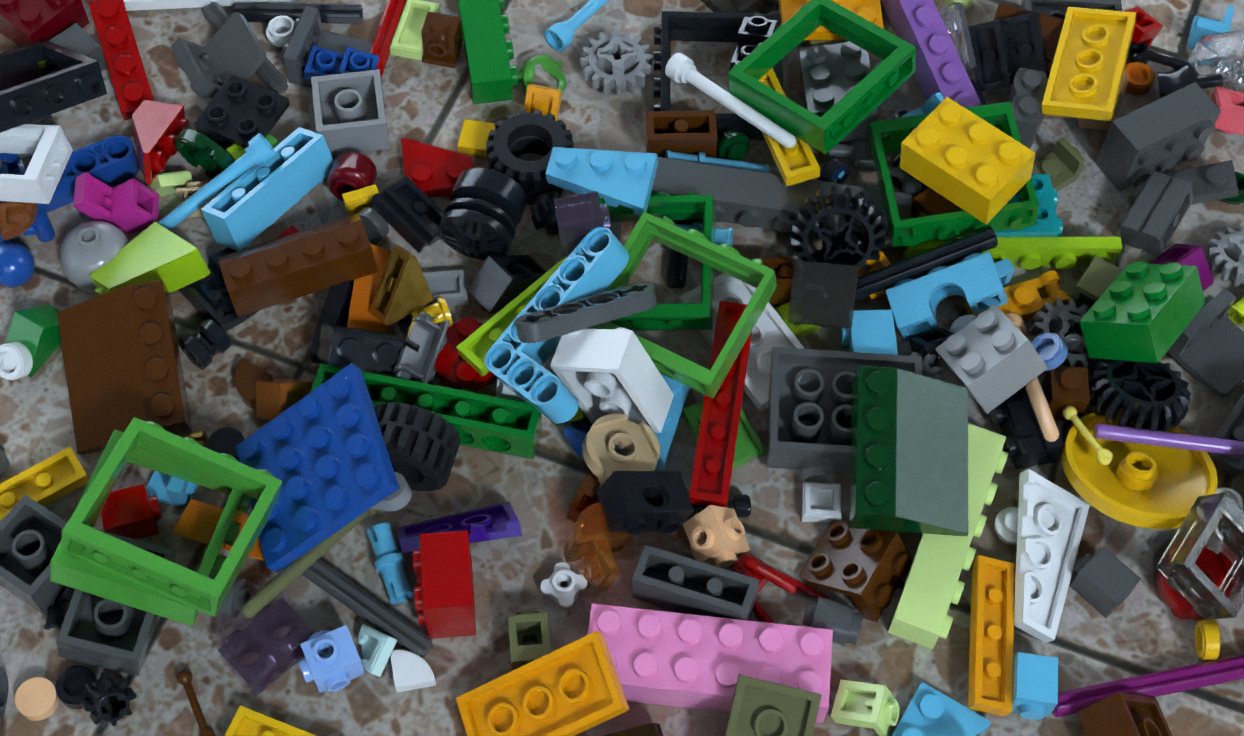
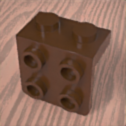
[799,519,913,622]

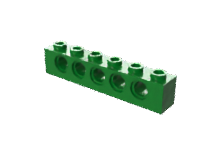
[311,363,542,459]

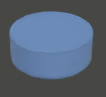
[1031,333,1068,371]

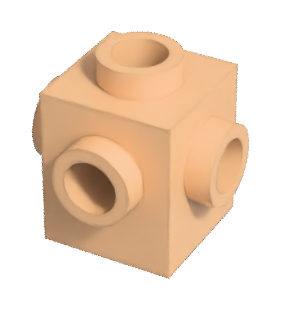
[683,505,750,569]

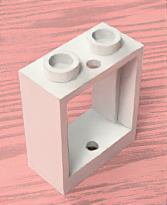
[0,124,73,204]

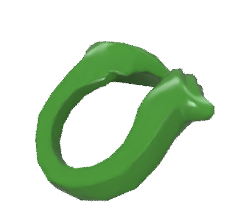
[518,55,567,93]

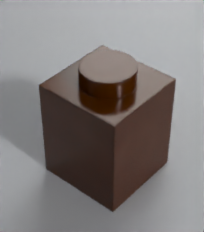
[1041,366,1090,421]

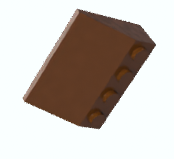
[57,280,192,455]

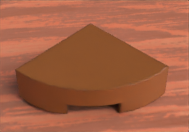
[0,202,38,240]

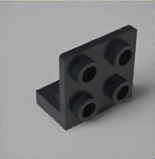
[194,74,290,149]

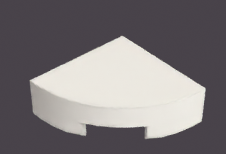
[390,650,436,693]

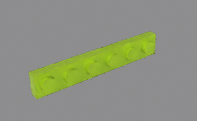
[903,236,1123,270]

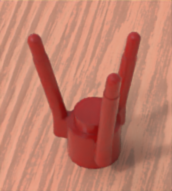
[731,552,829,623]

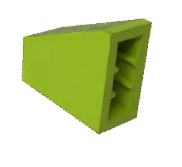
[89,222,211,297]

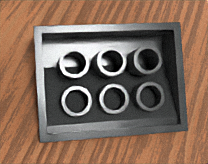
[766,347,922,473]

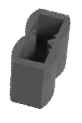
[1006,67,1048,149]

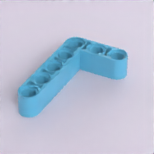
[484,227,629,424]

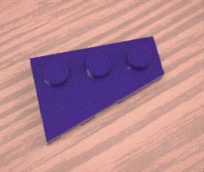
[396,501,522,554]

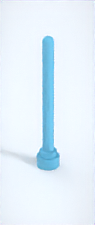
[544,0,610,52]
[158,133,277,231]

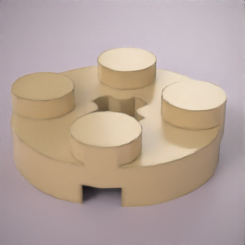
[582,413,661,485]

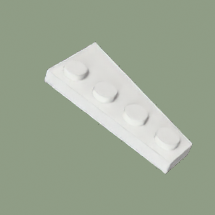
[1014,469,1090,643]

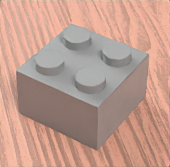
[311,69,390,156]
[935,304,1048,414]

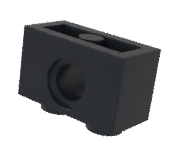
[597,471,694,535]

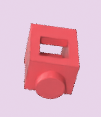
[1210,86,1244,135]

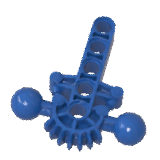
[0,135,140,288]

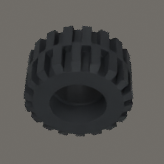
[486,110,574,205]
[374,403,461,491]

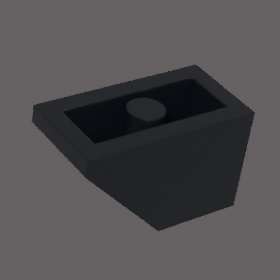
[467,255,546,313]

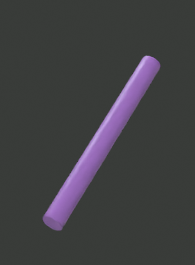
[1094,423,1244,456]

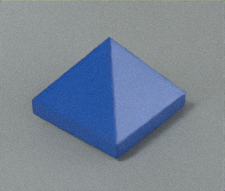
[563,421,591,457]

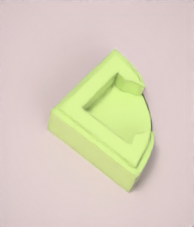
[147,171,193,197]

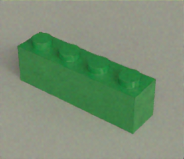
[457,0,519,104]

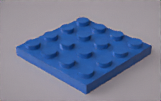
[236,363,399,573]

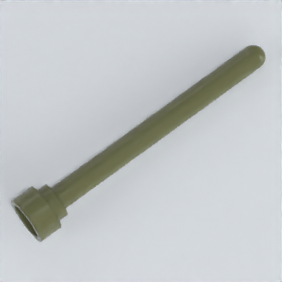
[241,509,384,618]

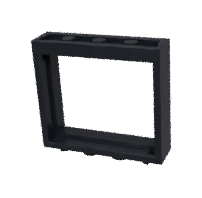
[653,11,783,141]
[0,39,107,133]

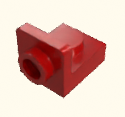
[1125,7,1163,48]

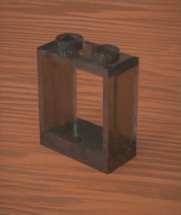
[1156,492,1244,620]

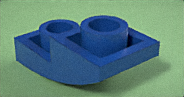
[303,45,380,81]

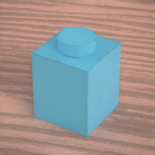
[1012,652,1058,720]

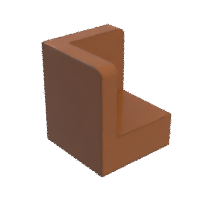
[255,379,312,420]

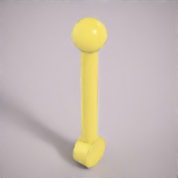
[1062,405,1113,465]

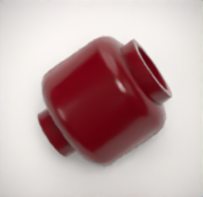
[327,151,377,201]

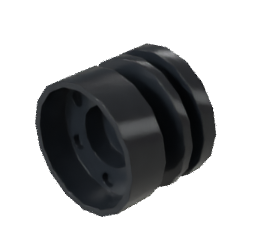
[438,168,527,261]

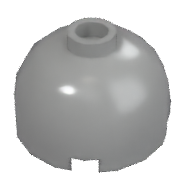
[60,220,130,294]

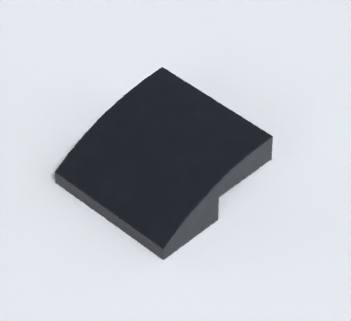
[967,12,1049,92]
[178,247,259,332]

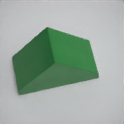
[5,304,61,377]

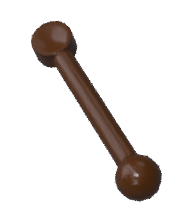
[176,669,216,736]

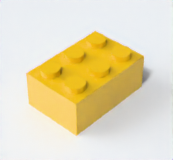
[900,97,1036,225]

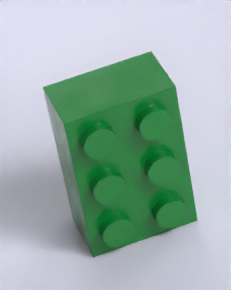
[1080,261,1205,363]

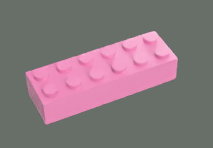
[588,603,833,723]

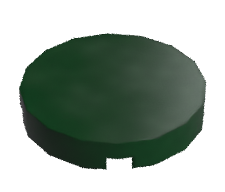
[175,129,235,179]

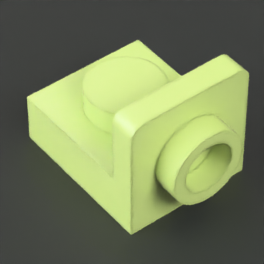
[830,679,899,736]

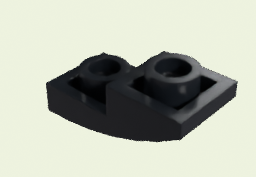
[730,16,777,70]

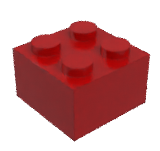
[413,530,476,639]

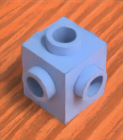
[298,625,365,693]

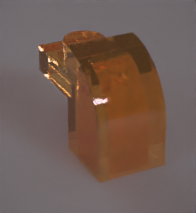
[564,502,631,594]

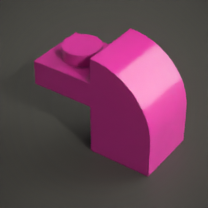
[73,172,159,234]

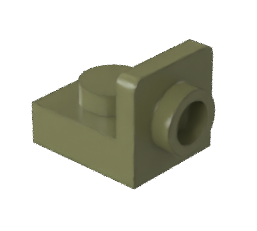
[1032,138,1085,192]

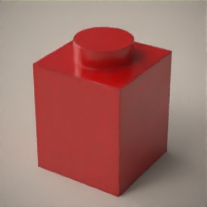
[101,483,163,539]

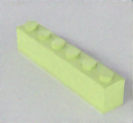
[888,423,1008,650]

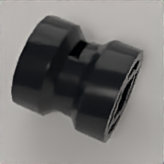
[179,318,232,370]

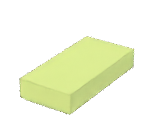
[390,0,440,61]

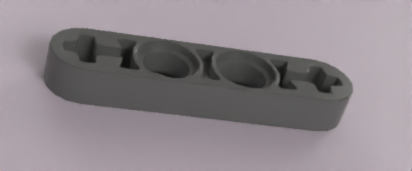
[515,283,657,343]

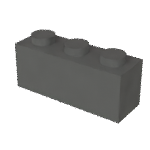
[632,545,759,621]

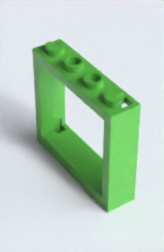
[592,212,777,399]
[61,417,282,617]
[50,429,253,626]

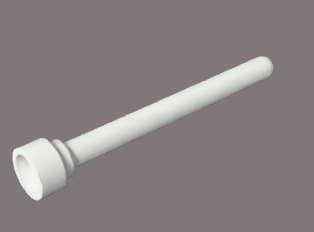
[665,53,796,148]

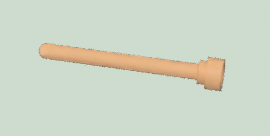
[1005,313,1059,442]

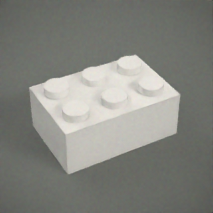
[550,327,674,433]

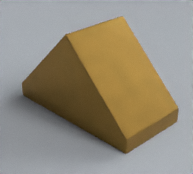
[368,244,434,325]

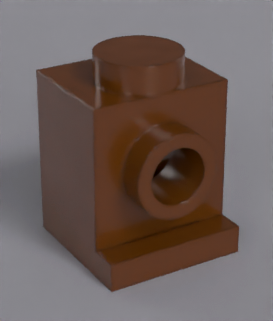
[421,11,463,68]

